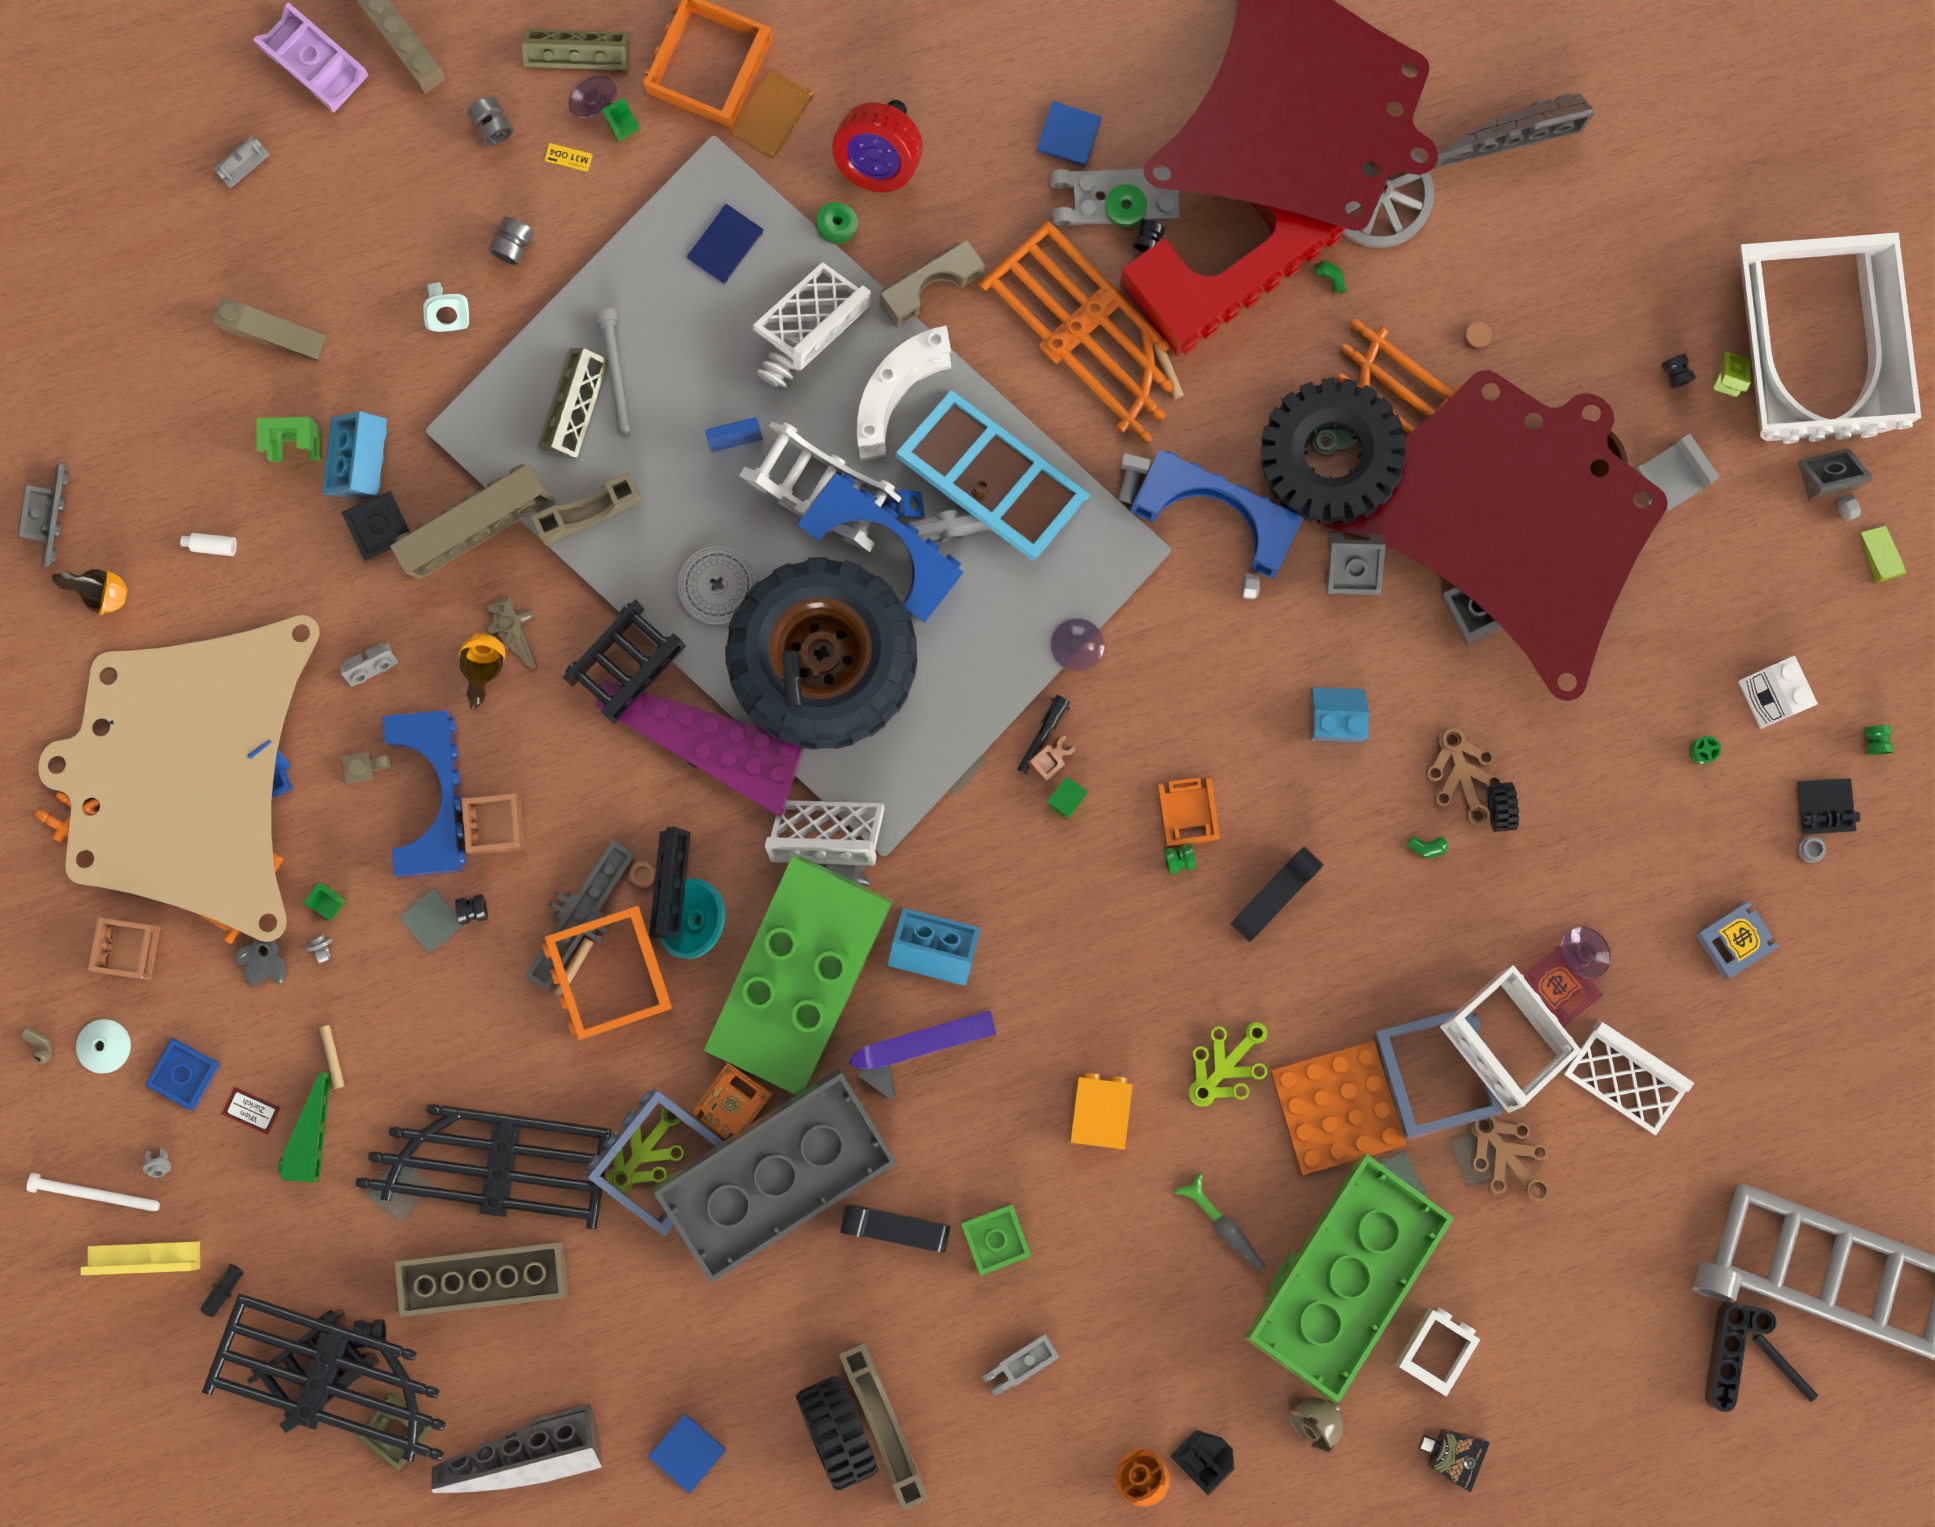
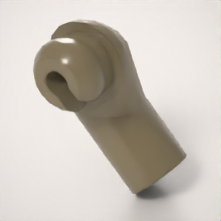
[21,1027,53,1065]

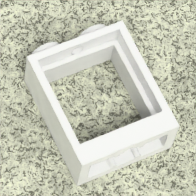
[1395,1307,1480,1397]

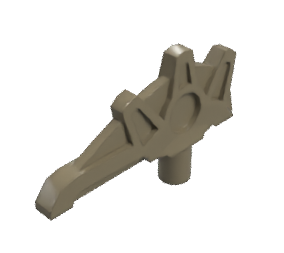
[487,595,537,668]

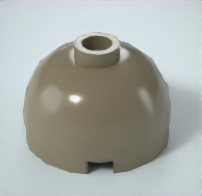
[1289,1397,1344,1454]

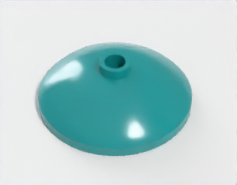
[658,878,725,959]

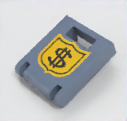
[1695,900,1779,980]

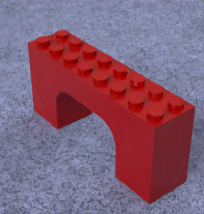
[1120,202,1345,357]

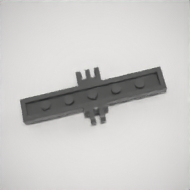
[524,840,635,991]

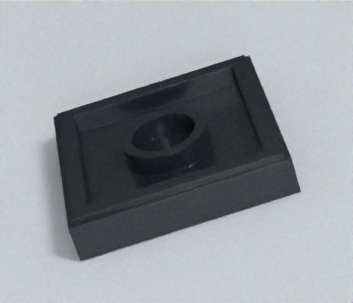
[341,490,411,561]

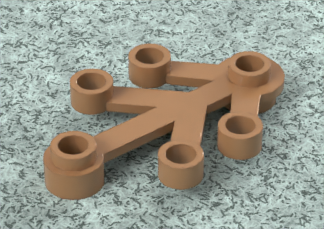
[1426,727,1503,827]
[1470,1117,1549,1202]

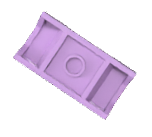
[253,2,369,113]

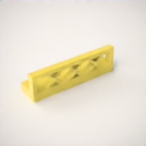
[81,1241,200,1275]

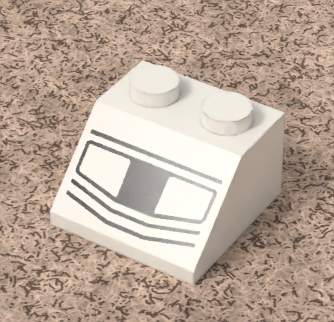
[1738,656,1818,729]

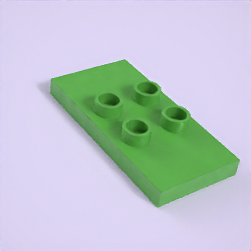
[704,854,894,1095]
[1243,1154,1454,1403]

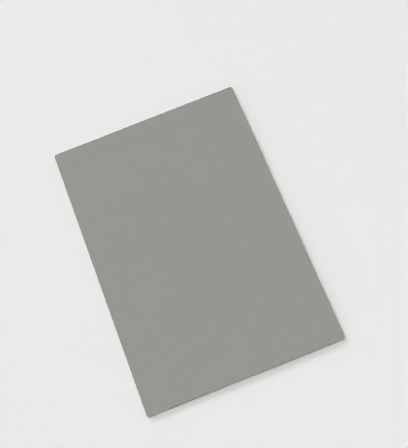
[426,136,1171,857]

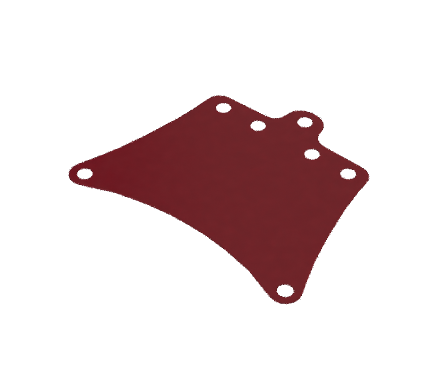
[1143,0,1438,231]
[1315,370,1668,701]

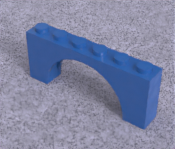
[1130,450,1304,580]
[796,472,964,623]
[383,710,467,878]

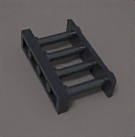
[562,599,686,724]
[247,1309,380,1433]

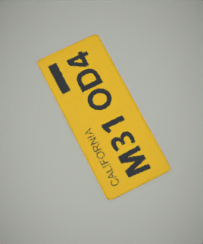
[545,143,593,172]

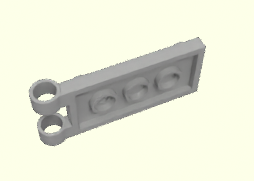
[1050,168,1180,227]

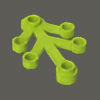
[1189,1022,1267,1107]
[607,1107,685,1193]

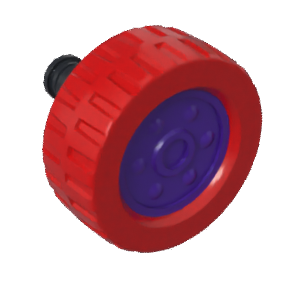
[832,100,923,193]

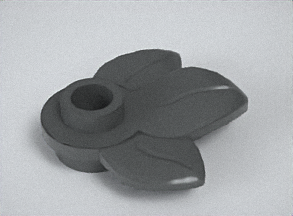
[234,939,286,987]

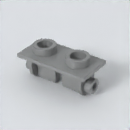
[213,136,270,189]
[340,642,399,687]

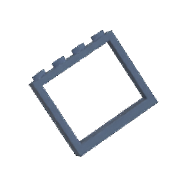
[1373,1010,1503,1140]
[586,1086,725,1236]

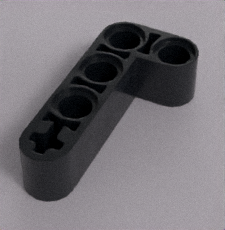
[1230,846,1324,942]
[840,1204,951,1253]
[1705,1302,1777,1412]

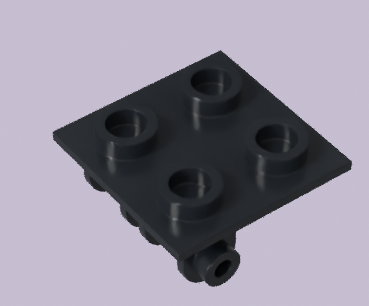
[1797,778,1860,835]

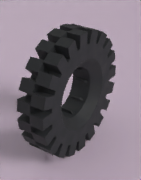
[1260,378,1406,526]

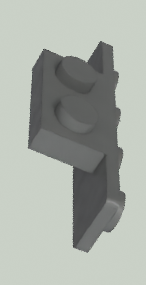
[17,462,68,569]

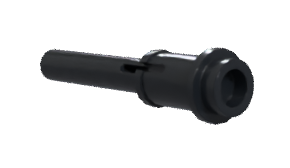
[1017,695,1071,775]

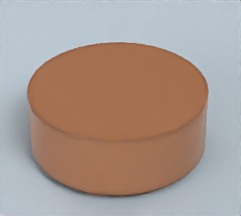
[1465,322,1492,349]
[629,861,656,888]

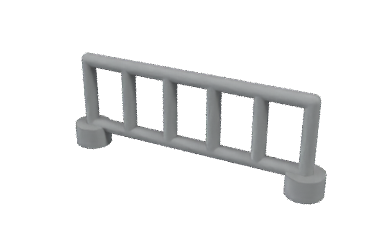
[1692,1184,1935,1360]

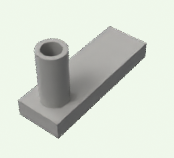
[1118,453,1151,504]

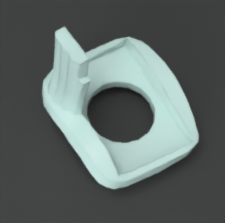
[423,282,469,332]

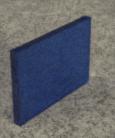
[686,204,764,284]

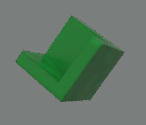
[602,98,641,142]
[1047,777,1088,820]
[303,882,348,921]

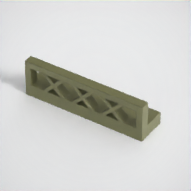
[522,29,629,70]
[538,348,608,458]

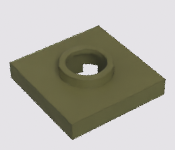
[356,1391,432,1471]

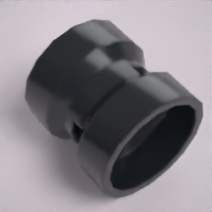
[1133,220,1166,253]
[1661,354,1696,389]
[455,894,488,925]
[353,1319,386,1348]

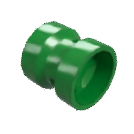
[1864,725,1894,755]
[1164,843,1196,875]

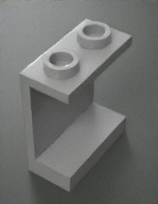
[1635,434,1720,514]

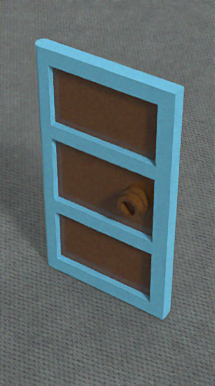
[895,390,1090,561]

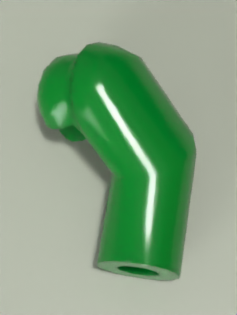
[1314,260,1347,294]
[1406,835,1448,859]

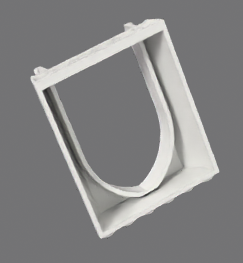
[1739,233,1922,444]

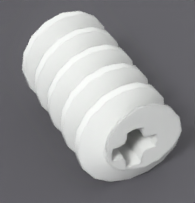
[756,337,800,388]

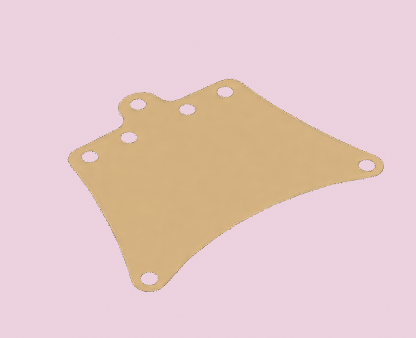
[38,615,320,942]

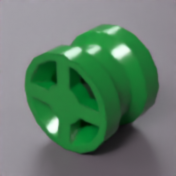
[1689,736,1721,765]

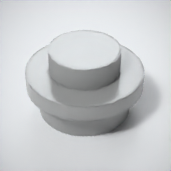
[1798,836,1826,863]

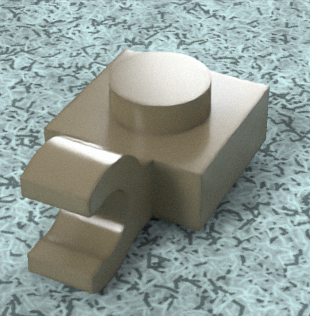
[342,752,392,784]

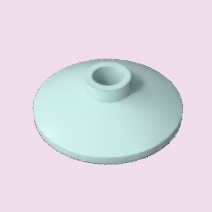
[76,1019,131,1073]

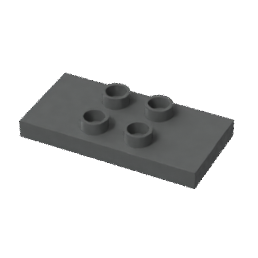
[652,1069,897,1283]

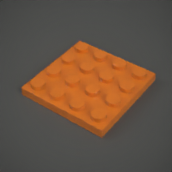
[1270,1040,1406,1175]

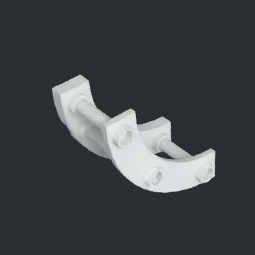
[857,325,951,461]
[739,422,901,552]

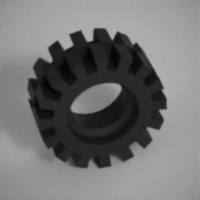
[1487,782,1519,832]

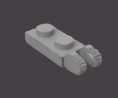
[982,1333,1060,1396]

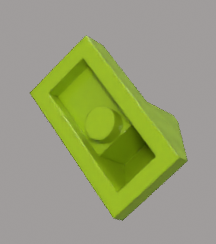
[1714,351,1751,397]

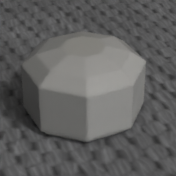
[1837,494,1861,522]
[1242,573,1260,600]

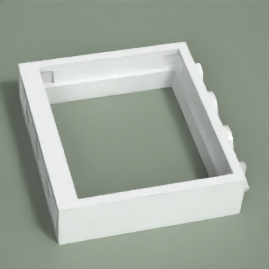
[1440,965,1581,1113]

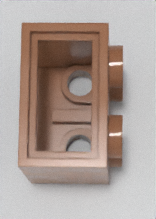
[462,793,525,855]
[88,917,161,980]

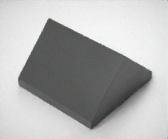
[1799,449,1872,500]
[858,1065,896,1099]

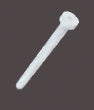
[27,1173,160,1211]

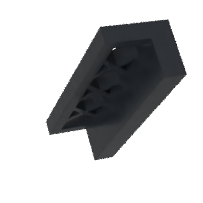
[649,827,691,938]

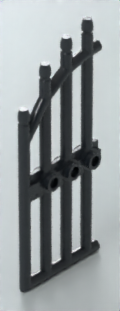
[356,1104,612,1230]
[202,1293,446,1462]

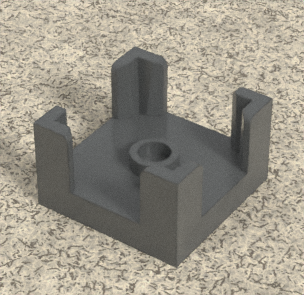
[1325,532,1386,595]

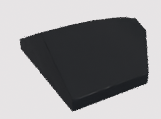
[1170,1430,1235,1496]

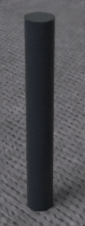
[1752,1333,1818,1402]

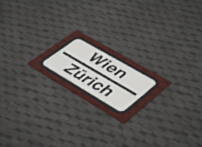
[222,1087,281,1135]

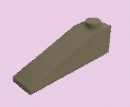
[212,297,327,361]

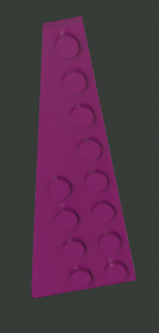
[595,680,804,817]

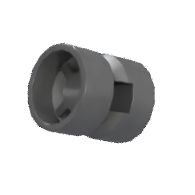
[467,96,514,147]
[488,217,534,266]

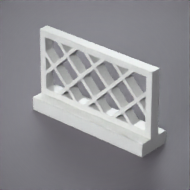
[753,262,871,370]
[765,800,885,866]
[1563,1019,1694,1135]

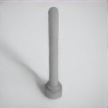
[595,309,630,434]

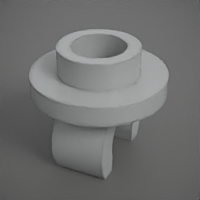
[305,934,332,963]
[143,1148,171,1178]

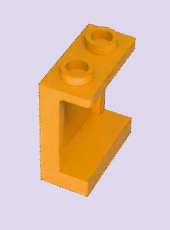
[1070,1073,1133,1150]

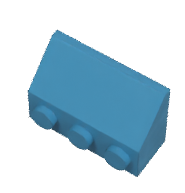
[322,411,387,498]
[888,908,981,986]

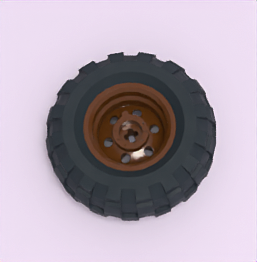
[725,557,918,750]

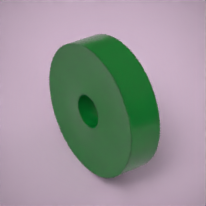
[1105,184,1147,228]
[815,202,858,244]

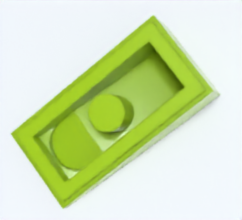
[1860,526,1906,583]

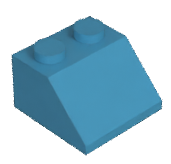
[1311,687,1369,743]

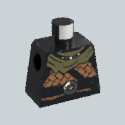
[1418,1429,1490,1492]

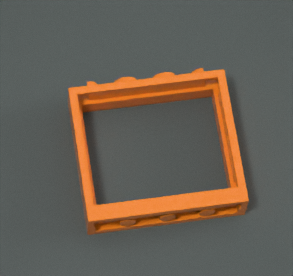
[643,0,773,128]
[542,906,673,1040]

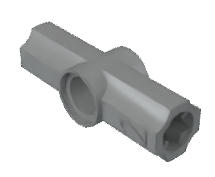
[910,510,991,542]

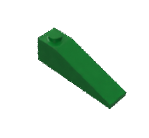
[278,1072,331,1182]

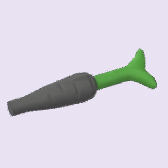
[1174,1173,1266,1273]

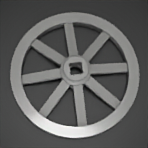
[1342,151,1434,248]

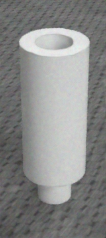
[180,533,237,556]

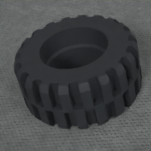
[796,1376,878,1491]

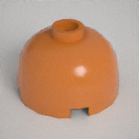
[1113,1448,1171,1507]

